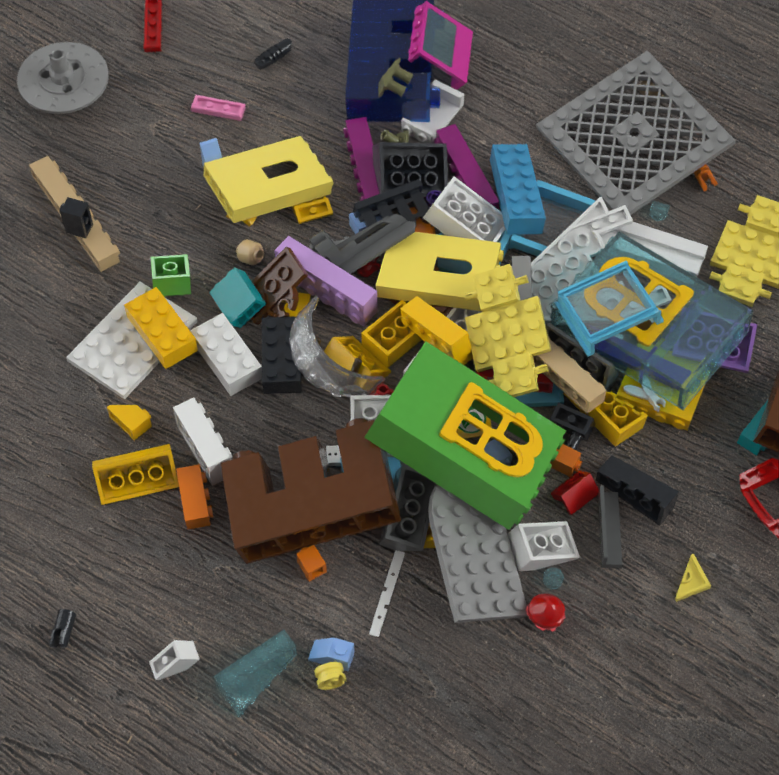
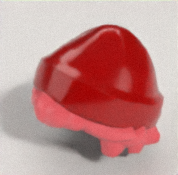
[525,594,565,632]

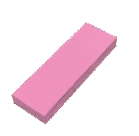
[191,95,246,121]

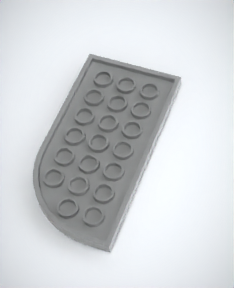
[428,484,528,623]

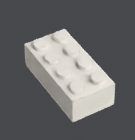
[190,313,262,396]
[173,397,232,486]

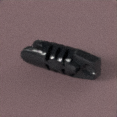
[254,38,292,70]

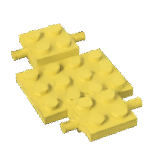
[709,195,779,307]
[464,264,551,397]

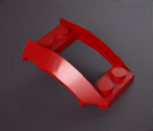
[739,458,779,539]

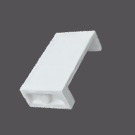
[401,80,464,143]

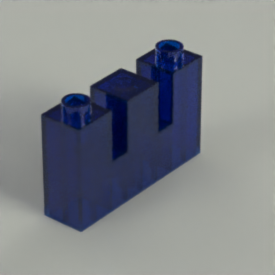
[345,0,444,122]

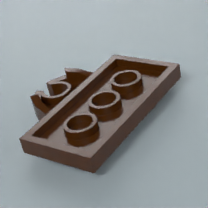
[251,247,308,325]

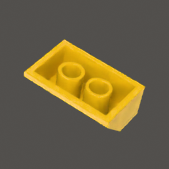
[322,336,391,391]

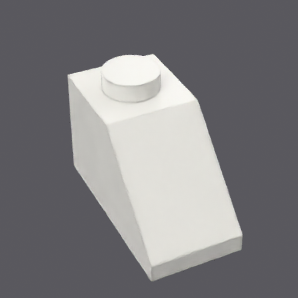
[149,640,199,680]

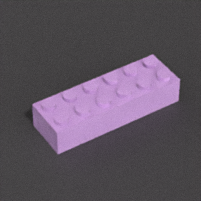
[275,236,377,326]

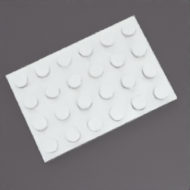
[66,282,198,400]

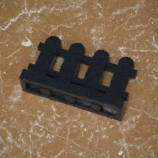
[353,179,430,237]

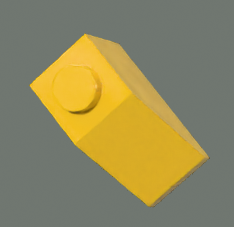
[107,405,152,441]

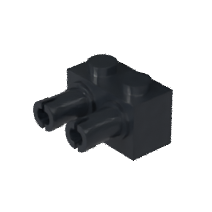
[550,402,596,450]

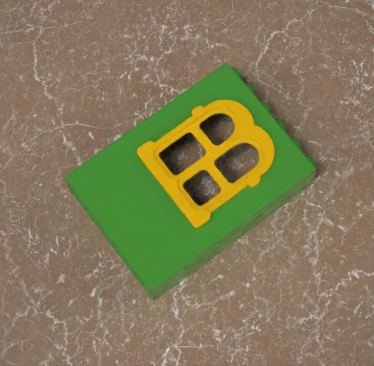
[364,341,566,530]

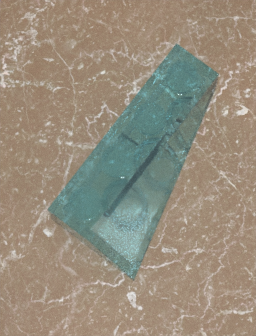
[214,630,297,718]

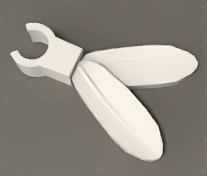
[623,372,666,412]

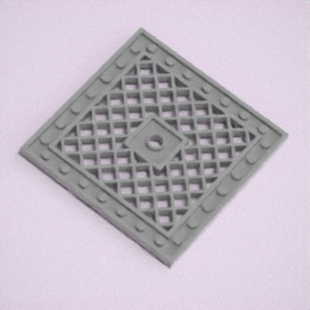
[536,51,735,215]

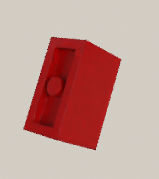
[551,470,599,515]

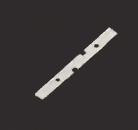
[369,550,405,637]

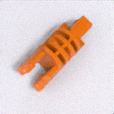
[693,164,718,191]

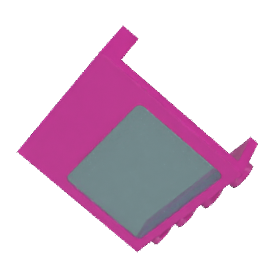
[408,1,473,90]

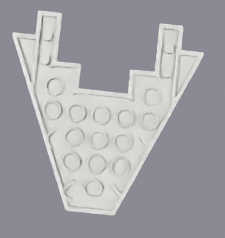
[531,197,671,324]

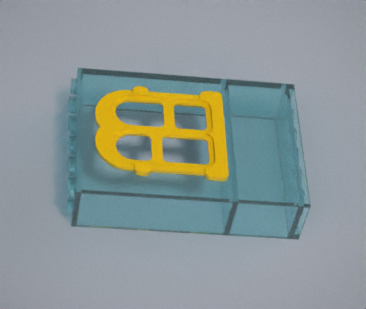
[550,231,753,410]

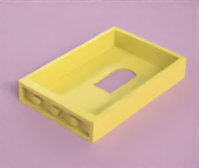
[204,136,333,223]
[376,232,504,311]

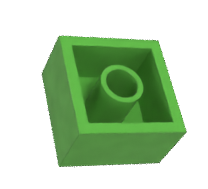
[151,254,191,297]

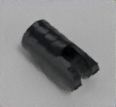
[49,609,76,648]

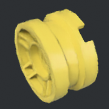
[314,662,346,690]

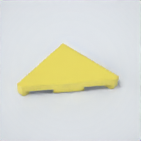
[675,554,711,602]

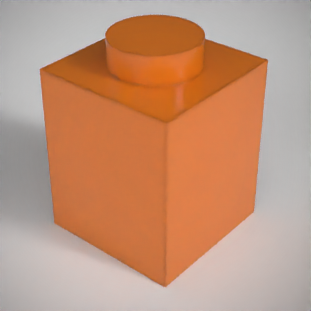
[551,444,582,477]
[296,545,327,582]

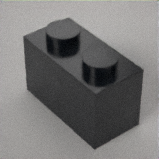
[59,197,94,239]

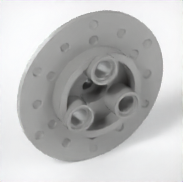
[17,42,109,114]

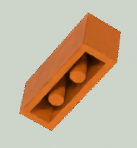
[176,464,213,530]

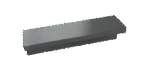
[597,485,622,568]

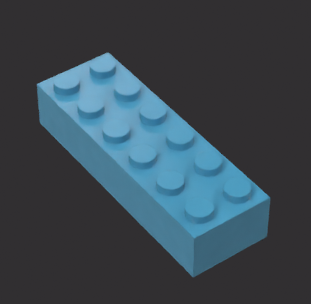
[490,144,546,235]

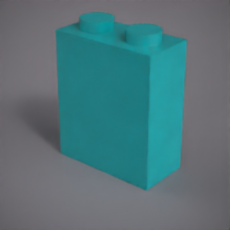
[209,267,266,328]

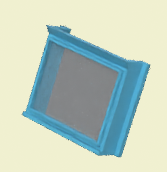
[509,180,596,256]
[555,260,664,357]

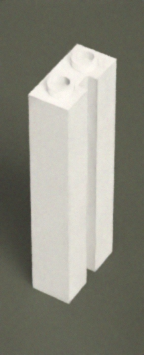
[600,222,708,284]

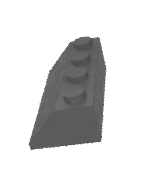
[378,465,436,551]

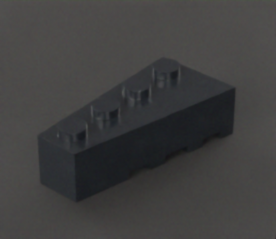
[596,455,679,526]

